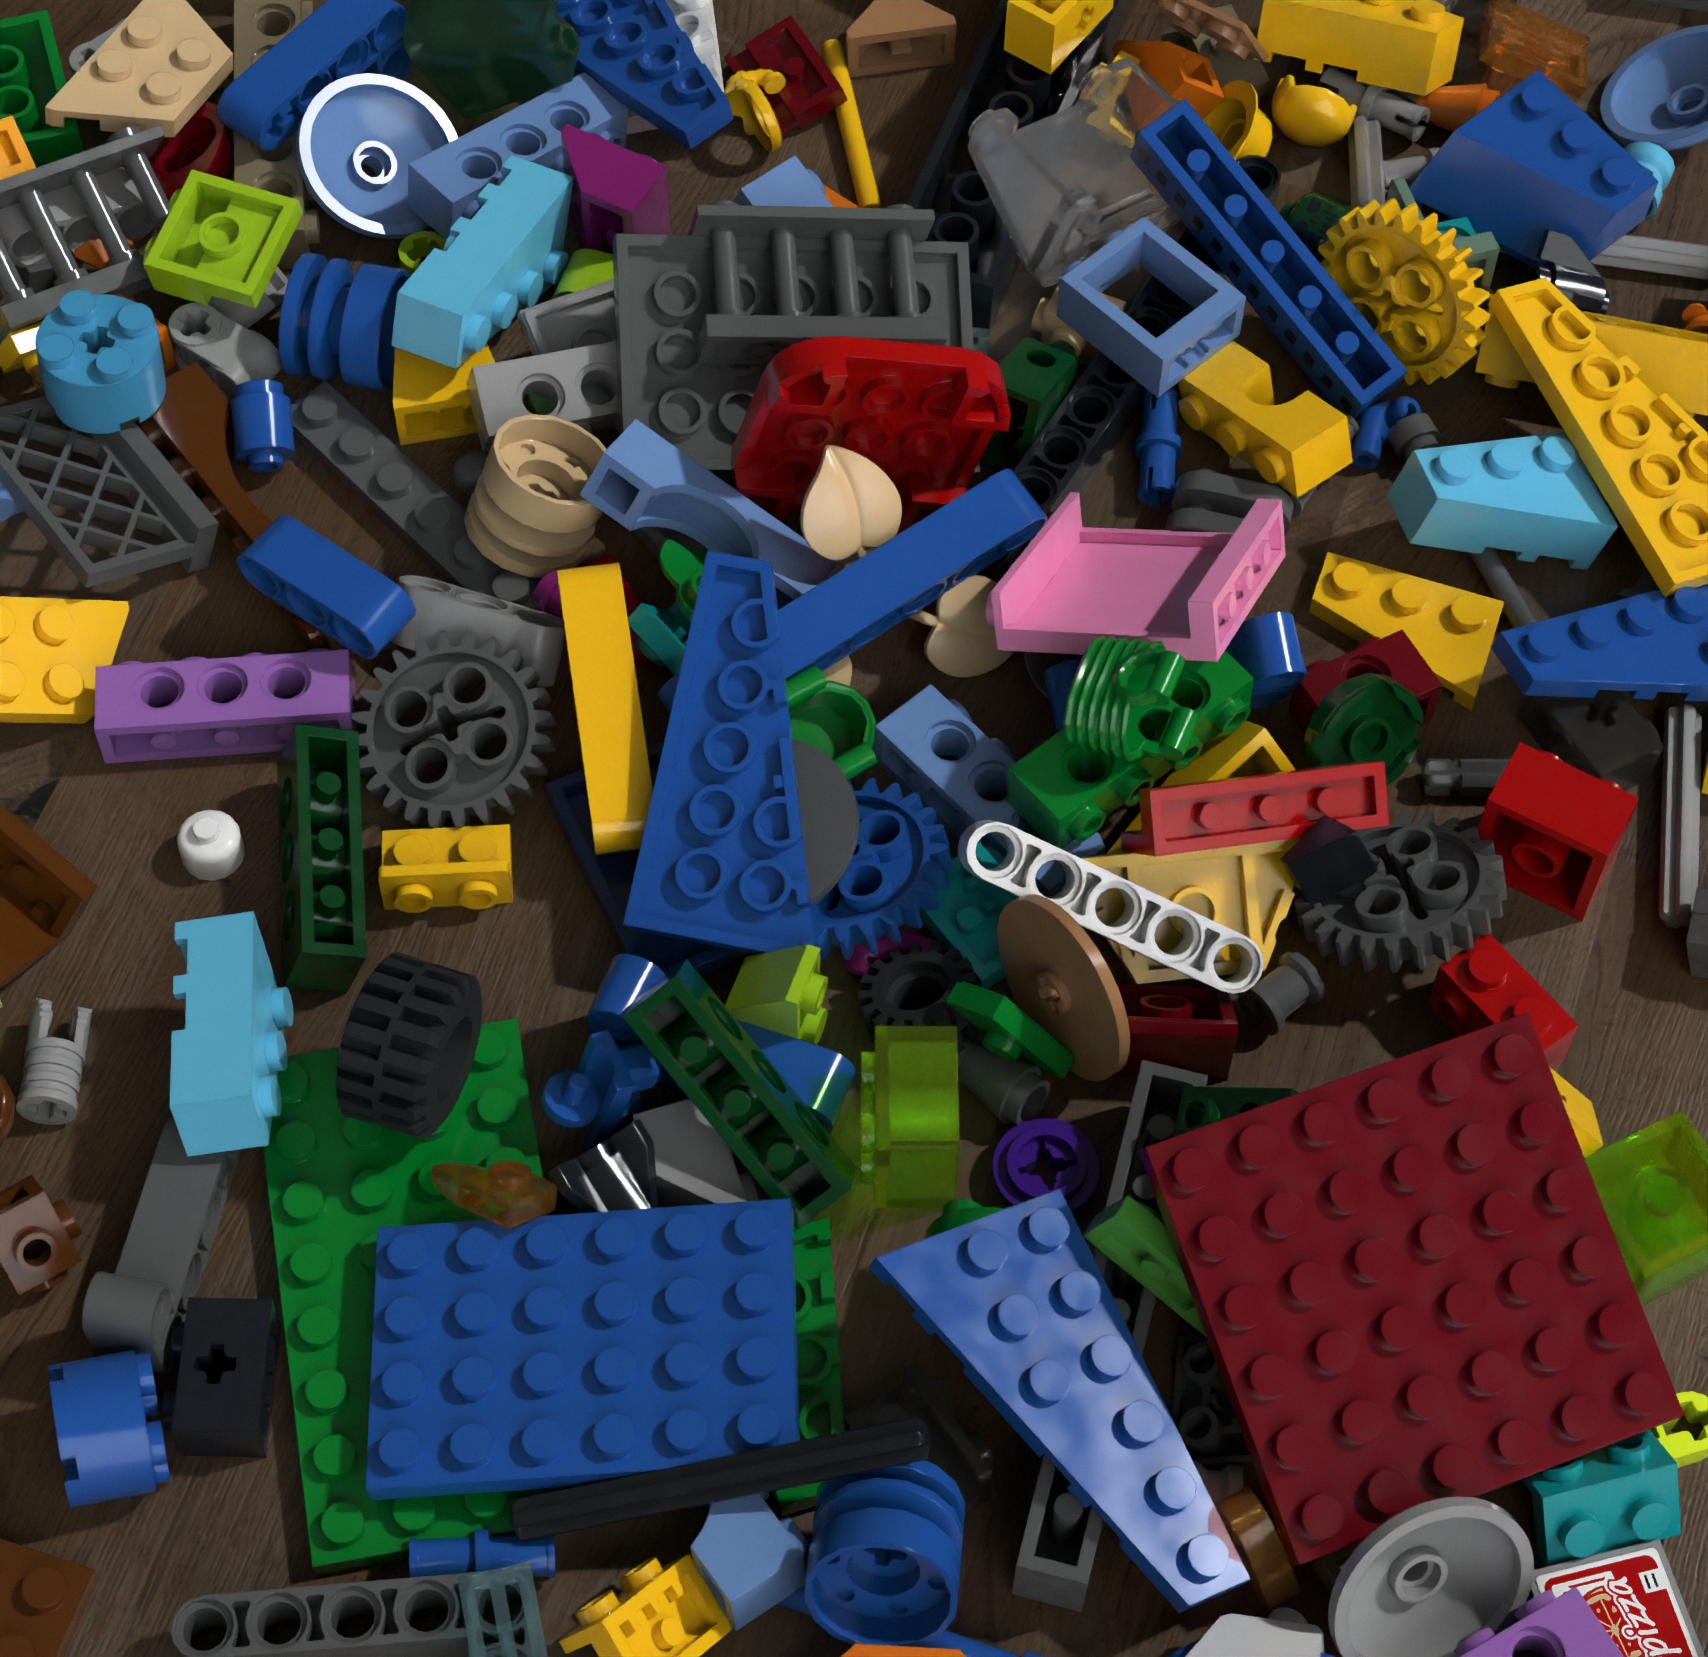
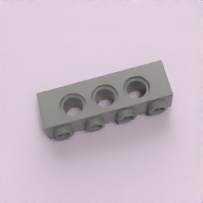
[466,341,619,452]

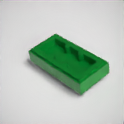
[945,981,1075,1079]

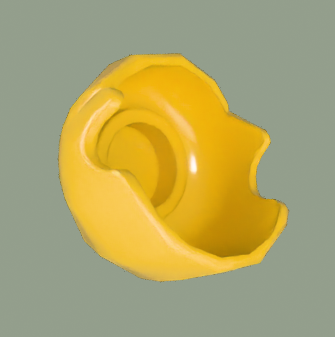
[1271,75,1357,147]

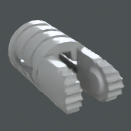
[16,998,92,1125]

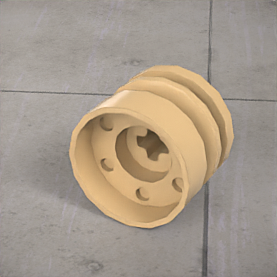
[464,414,606,578]

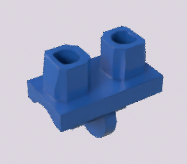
[541,1030,660,1151]

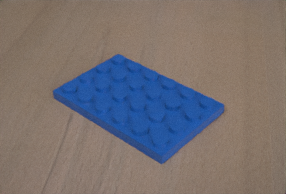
[365,1198,800,1500]

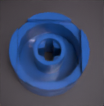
[48,1349,170,1508]

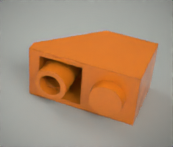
[1112,40,1224,128]

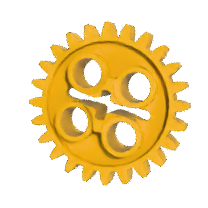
[1318,198,1491,385]

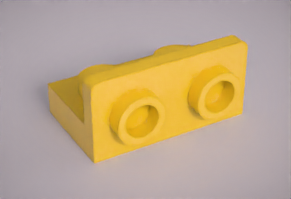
[378,824,513,913]
[559,1553,734,1657]

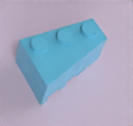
[169,911,294,1157]

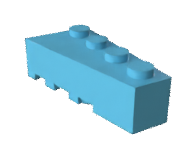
[391,155,574,369]

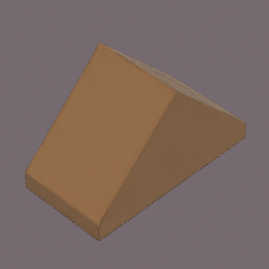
[846,0,957,78]

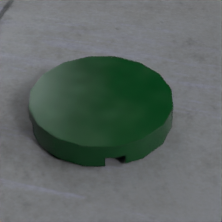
[1304,673,1423,786]

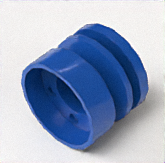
[279,252,410,392]
[804,1461,966,1647]

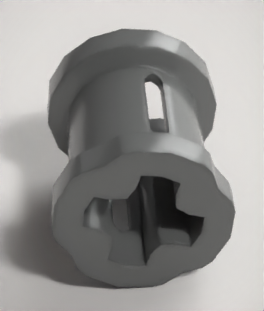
[1237,951,1326,1036]

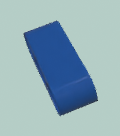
[237,515,416,659]

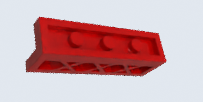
[1120,760,1389,857]

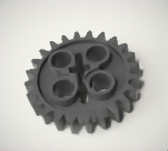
[351,631,557,828]
[1293,811,1508,973]

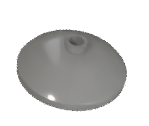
[1328,1496,1534,1657]

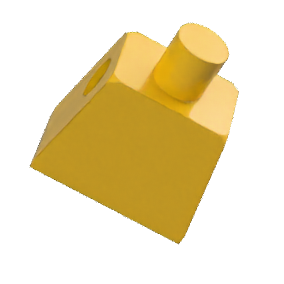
[393,343,495,445]

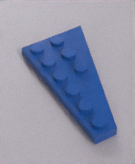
[623,550,816,954]
[1491,584,1708,701]

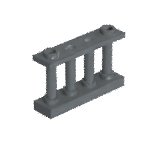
[0,125,169,344]
[688,200,947,365]

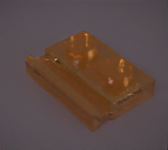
[1479,0,1590,104]

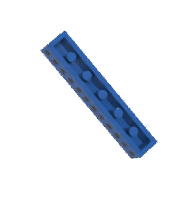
[1130,98,1408,420]

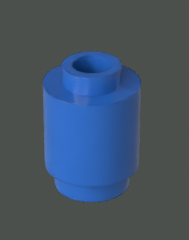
[230,380,295,473]

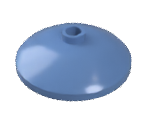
[1600,25,1708,151]
[296,73,458,239]

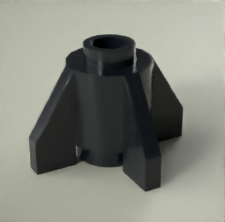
[1506,229,1610,315]
[544,1119,661,1214]

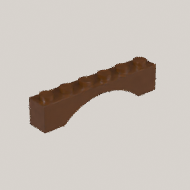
[135,362,360,659]

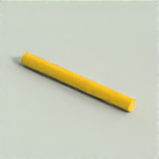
[820,39,882,208]

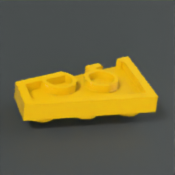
[1309,552,1504,711]

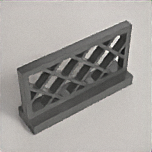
[0,396,219,588]

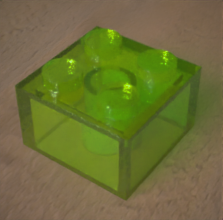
[860,1026,960,1208]
[1585,1109,1708,1305]

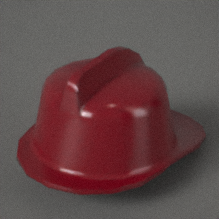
[149,102,234,200]

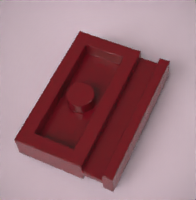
[724,15,848,141]

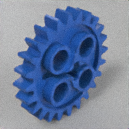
[812,778,953,960]

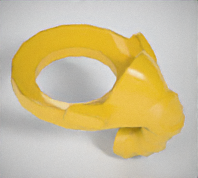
[724,68,786,153]

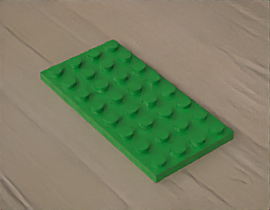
[263,1018,569,1577]

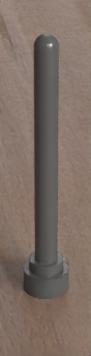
[1387,413,1538,629]

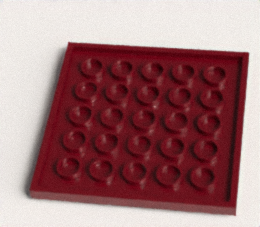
[1138,1012,1684,1565]

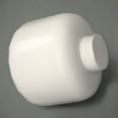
[177,810,245,881]

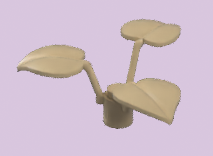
[800,445,1014,686]

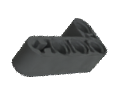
[82,1115,241,1374]

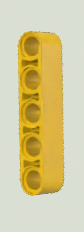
[557,562,653,855]

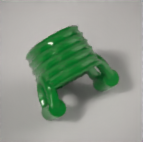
[1063,635,1198,762]
[786,665,877,780]

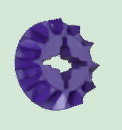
[992,1118,1100,1212]

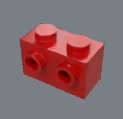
[1427,934,1579,1069]

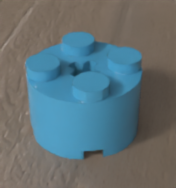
[35,290,166,434]

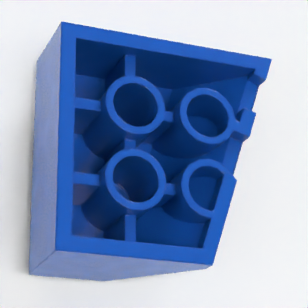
[1409,69,1659,266]

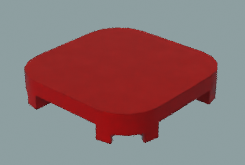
[730,336,1011,536]

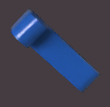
[217,0,413,151]
[1044,612,1307,733]
[586,954,856,1133]

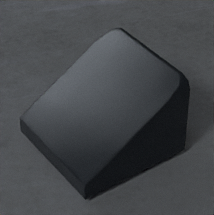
[1280,815,1378,904]

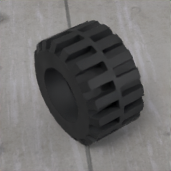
[336,952,482,1139]

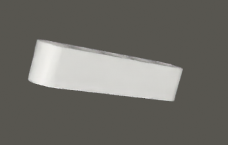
[958,820,1264,994]

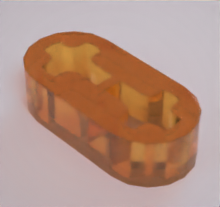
[1214,1486,1300,1610]

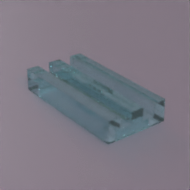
[457,1562,548,1657]

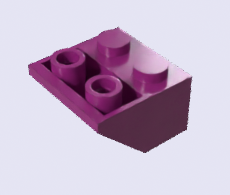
[561,124,670,254]

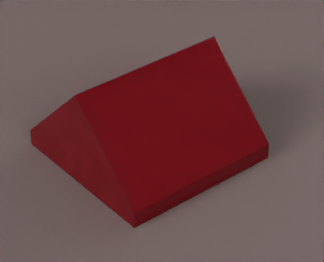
[1113,981,1238,1081]

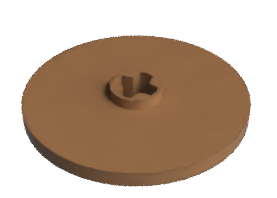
[997,894,1130,1081]

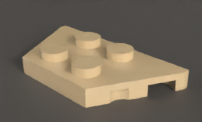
[45,0,233,137]

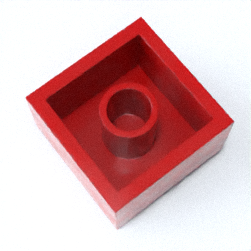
[1477,742,1639,921]

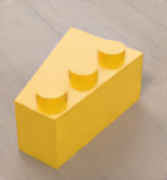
[1254,0,1464,96]

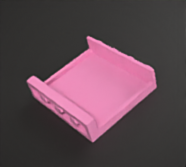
[986,492,1286,662]

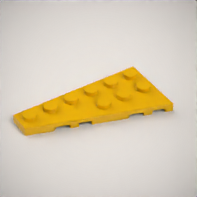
[1488,277,1708,597]

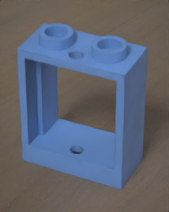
[1057,216,1246,398]

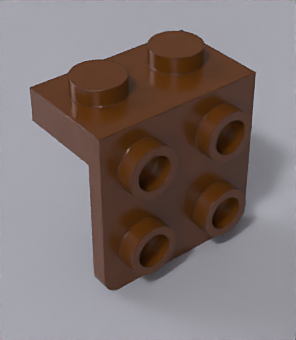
[0,804,98,989]

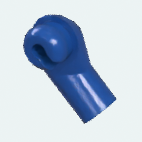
[1351,396,1422,469]

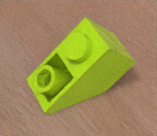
[725,944,828,1045]

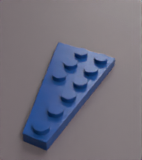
[485,0,734,150]
[868,1189,1250,1613]

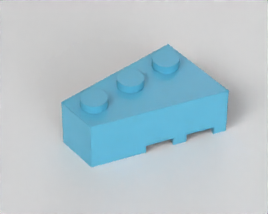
[1386,432,1618,571]

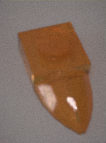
[430,1161,558,1229]

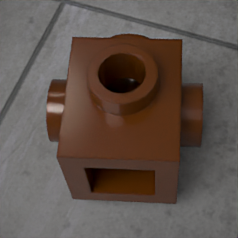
[0,1175,82,1296]

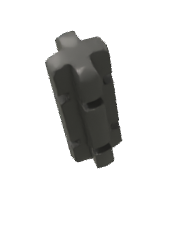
[1421,758,1510,796]

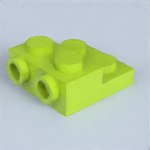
[143,169,303,309]

